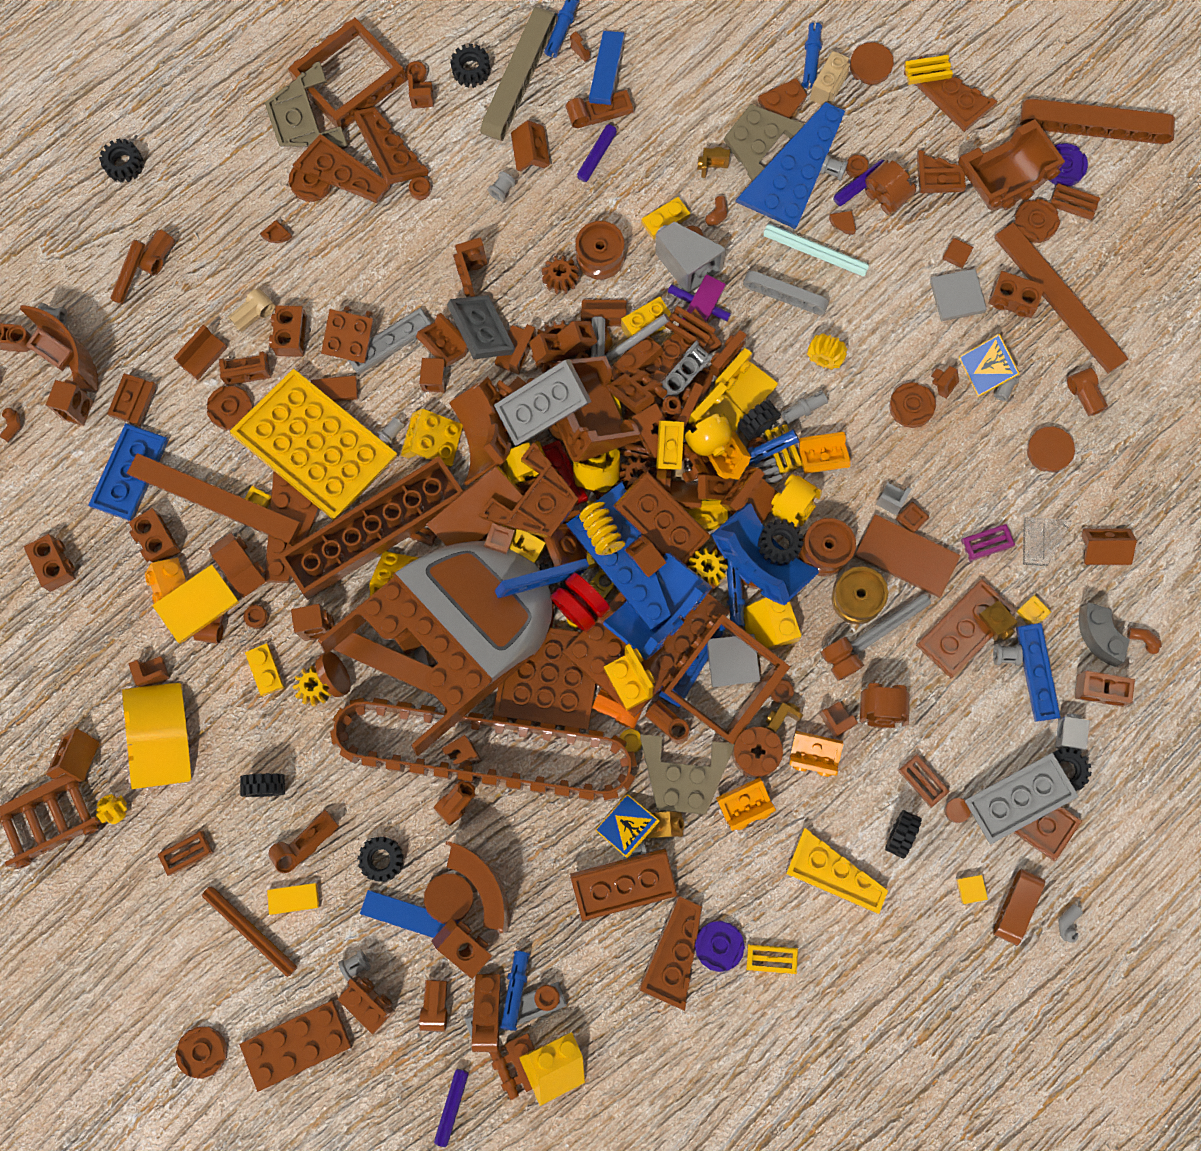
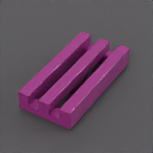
[961,524,1015,562]

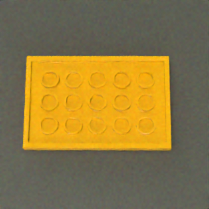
[230,368,397,520]

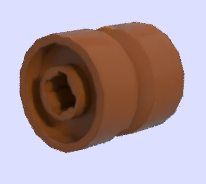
[820,637,865,681]

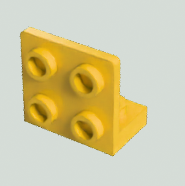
[715,348,778,414]
[688,382,745,431]
[400,408,463,467]
[370,551,418,596]
[604,644,655,711]

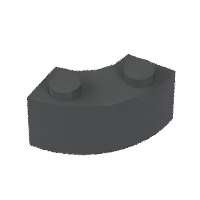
[1078,602,1130,667]

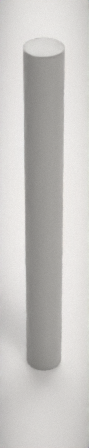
[604,314,670,363]

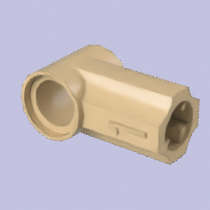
[228,288,275,332]

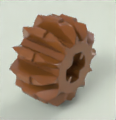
[542,255,579,294]
[619,457,657,490]

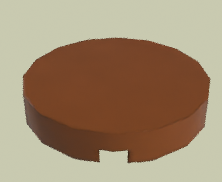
[850,42,894,85]
[288,168,333,202]
[1014,199,1060,243]
[889,382,936,428]
[207,385,253,430]
[1027,426,1075,473]
[315,651,351,698]
[424,874,473,924]
[175,1026,227,1079]

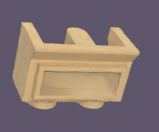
[810,51,850,105]

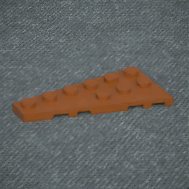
[265,471,320,583]

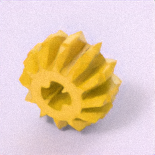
[807,333,848,370]
[688,548,728,586]
[293,666,332,707]

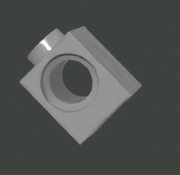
[1055,714,1090,751]

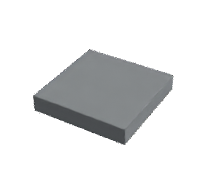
[930,269,987,322]
[707,634,760,687]

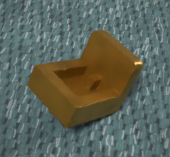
[697,147,730,178]
[979,600,1018,642]
[765,702,803,733]
[646,811,684,839]

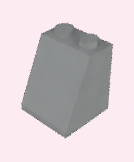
[655,222,725,292]

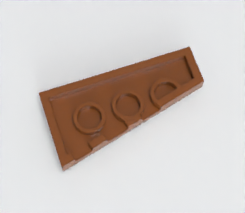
[904,56,998,132]
[353,107,429,185]
[293,134,390,203]
[641,308,722,387]
[638,896,702,1011]

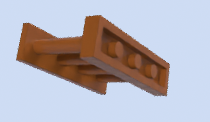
[0,774,105,869]

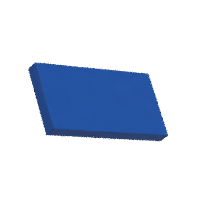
[88,423,169,521]

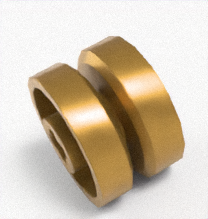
[831,566,889,625]

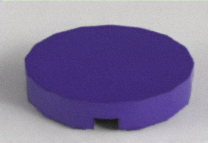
[1049,143,1088,187]
[695,921,745,972]

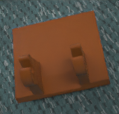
[321,306,374,363]

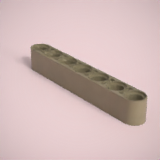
[480,6,557,141]

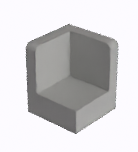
[876,483,912,515]

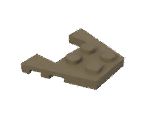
[264,62,349,148]
[724,104,805,180]
[640,734,735,815]

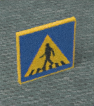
[959,334,1020,397]
[595,794,660,858]

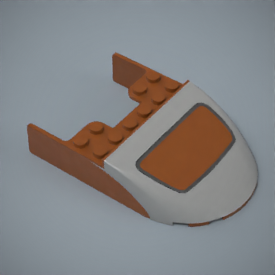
[318,541,552,756]

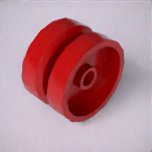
[550,572,611,633]

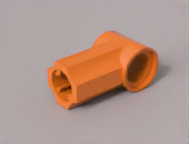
[592,689,644,730]

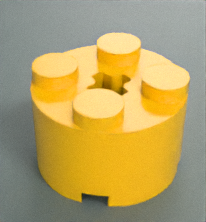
[499,441,546,486]
[573,449,620,493]
[771,474,822,529]

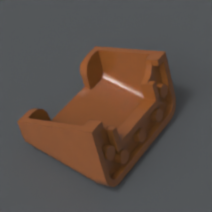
[554,356,640,462]

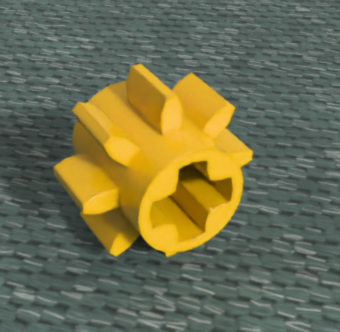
[96,794,127,824]

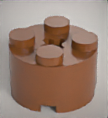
[865,159,916,215]
[860,683,910,728]
[732,727,783,779]

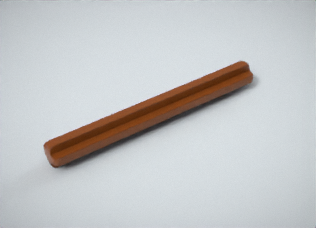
[202,886,297,977]

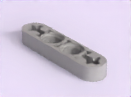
[743,271,829,315]

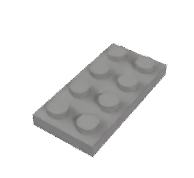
[494,359,592,446]
[964,753,1079,845]

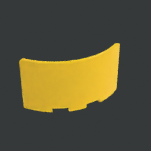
[122,683,191,789]

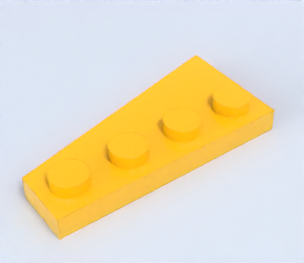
[786,828,888,914]

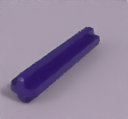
[577,124,617,182]
[833,160,885,206]
[434,1069,469,1147]

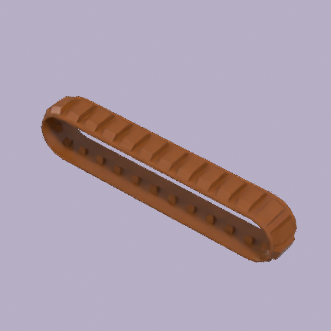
[330,697,637,802]

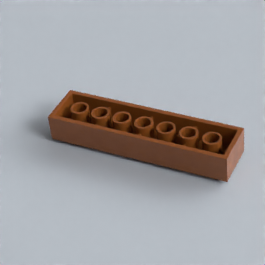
[278,456,463,600]

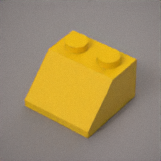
[743,597,802,654]
[519,1032,585,1106]

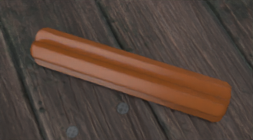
[110,240,145,304]

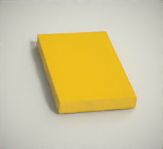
[152,564,240,644]

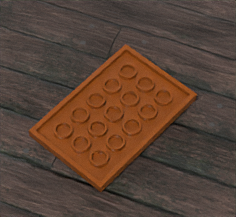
[563,551,730,718]

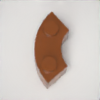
[208,532,266,598]

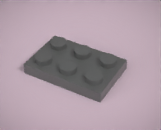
[447,295,515,359]

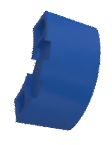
[712,503,819,606]
[603,553,712,660]

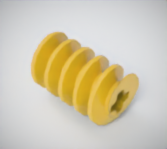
[579,502,625,555]

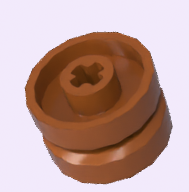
[575,221,625,280]
[798,518,856,576]

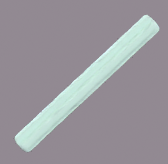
[764,224,869,276]

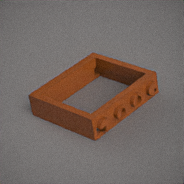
[288,17,407,130]
[660,613,791,744]

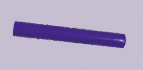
[668,284,731,322]

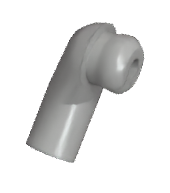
[1058,904,1083,943]

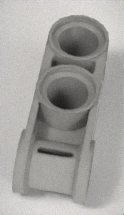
[661,340,714,399]

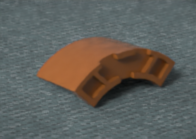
[20,305,99,392]
[449,376,511,485]
[445,841,510,933]

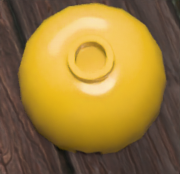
[684,413,732,457]

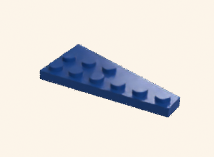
[735,102,845,229]
[566,482,671,632]

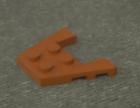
[479,442,578,539]

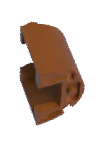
[958,119,1065,211]

